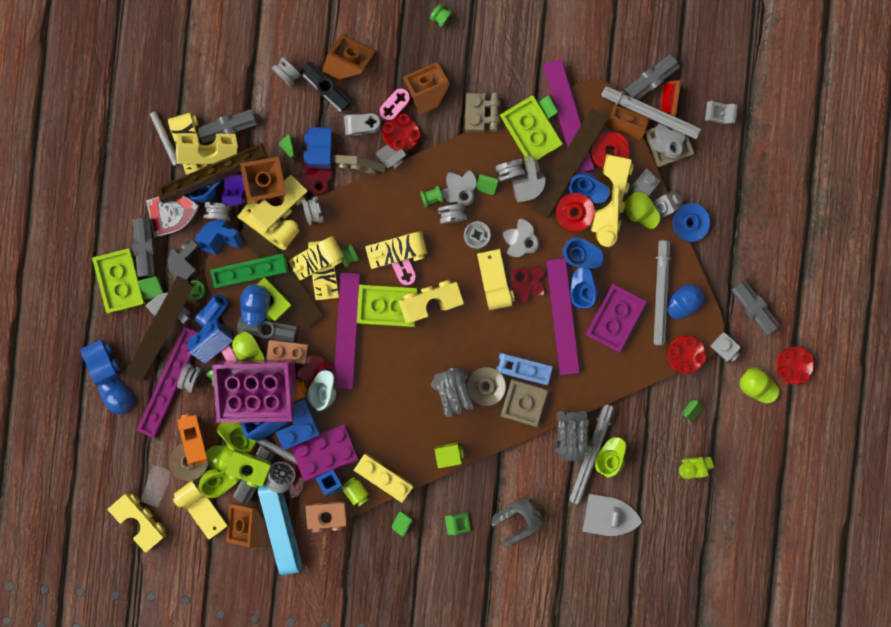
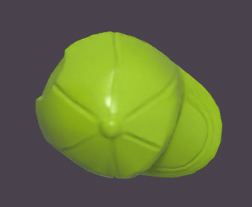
[624,192,660,229]
[232,332,265,361]
[740,367,779,403]
[217,422,257,453]
[595,437,626,477]
[206,445,244,472]
[199,469,237,498]

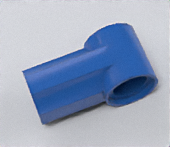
[194,294,229,328]

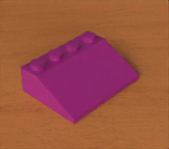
[212,359,296,423]

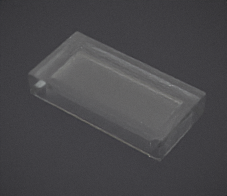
[140,464,171,507]

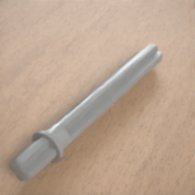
[602,87,701,139]
[653,240,671,345]
[570,404,615,504]

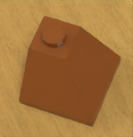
[322,35,376,79]
[403,62,450,114]
[240,156,286,204]
[226,503,269,548]

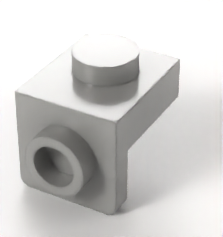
[705,101,737,125]
[376,145,406,168]
[628,168,660,196]
[652,189,683,219]
[710,332,741,363]

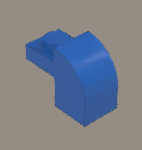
[195,220,244,255]
[316,469,344,498]

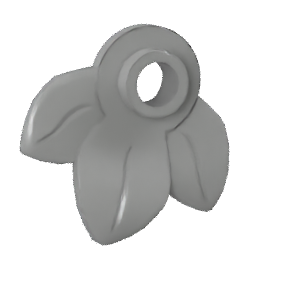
[651,123,685,159]
[441,170,476,206]
[503,219,539,257]

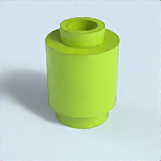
[342,477,369,506]

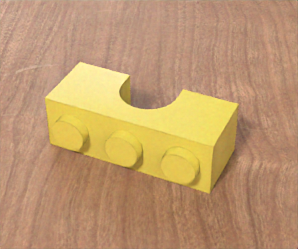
[176,133,238,164]
[248,175,307,234]
[399,280,464,323]
[354,453,413,503]
[107,492,166,553]

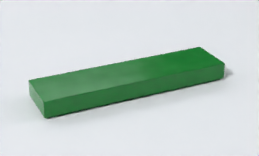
[210,253,289,288]

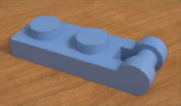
[496,353,552,385]

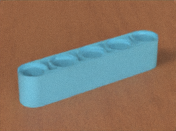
[258,484,302,576]

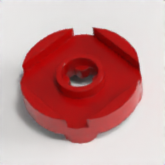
[590,132,629,169]

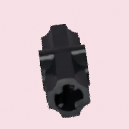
[299,61,352,113]

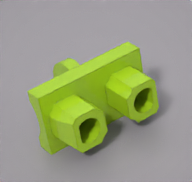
[679,457,714,479]

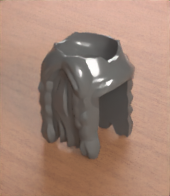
[431,367,474,417]
[554,410,593,461]
[491,498,545,547]

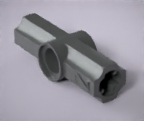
[624,54,680,100]
[197,109,258,144]
[133,218,155,277]
[731,280,780,335]
[237,317,298,343]
[233,445,275,505]

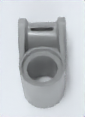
[344,113,382,136]

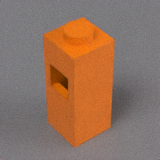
[177,414,208,467]

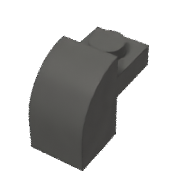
[168,240,200,281]

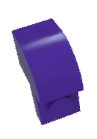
[222,172,246,206]

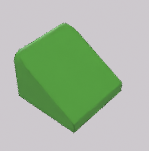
[538,96,558,119]
[279,134,296,160]
[476,174,498,195]
[138,276,163,300]
[681,400,703,422]
[392,512,413,536]
[445,512,471,535]

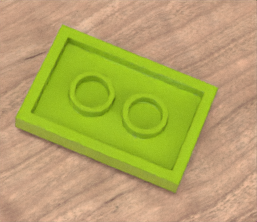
[500,95,563,161]
[92,248,145,314]
[357,285,417,327]

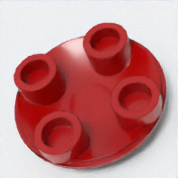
[382,114,420,151]
[667,335,706,374]
[776,347,814,385]

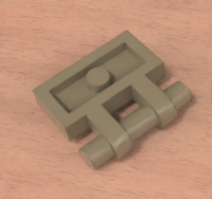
[465,93,500,132]

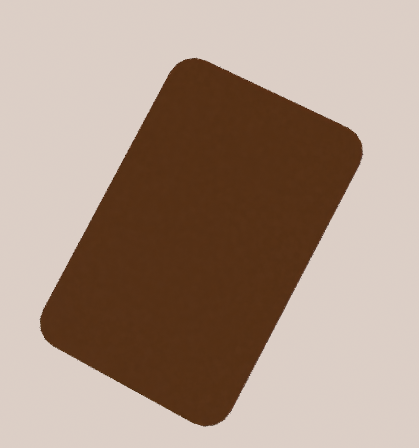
[205,80,724,520]

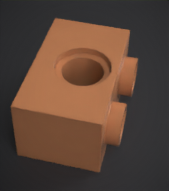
[267,340,309,364]
[306,501,347,532]

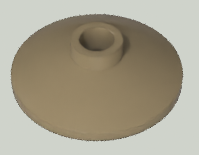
[467,367,506,406]
[169,444,208,481]

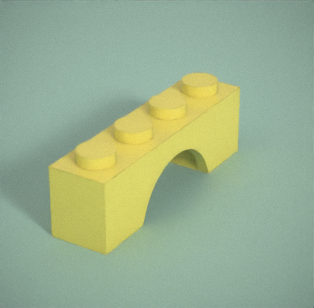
[590,154,634,232]

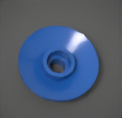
[673,203,710,242]

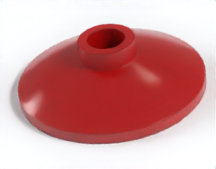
[556,193,595,232]

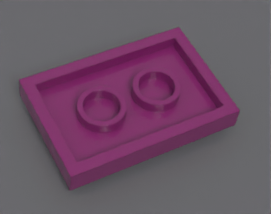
[585,284,646,353]
[291,424,359,483]

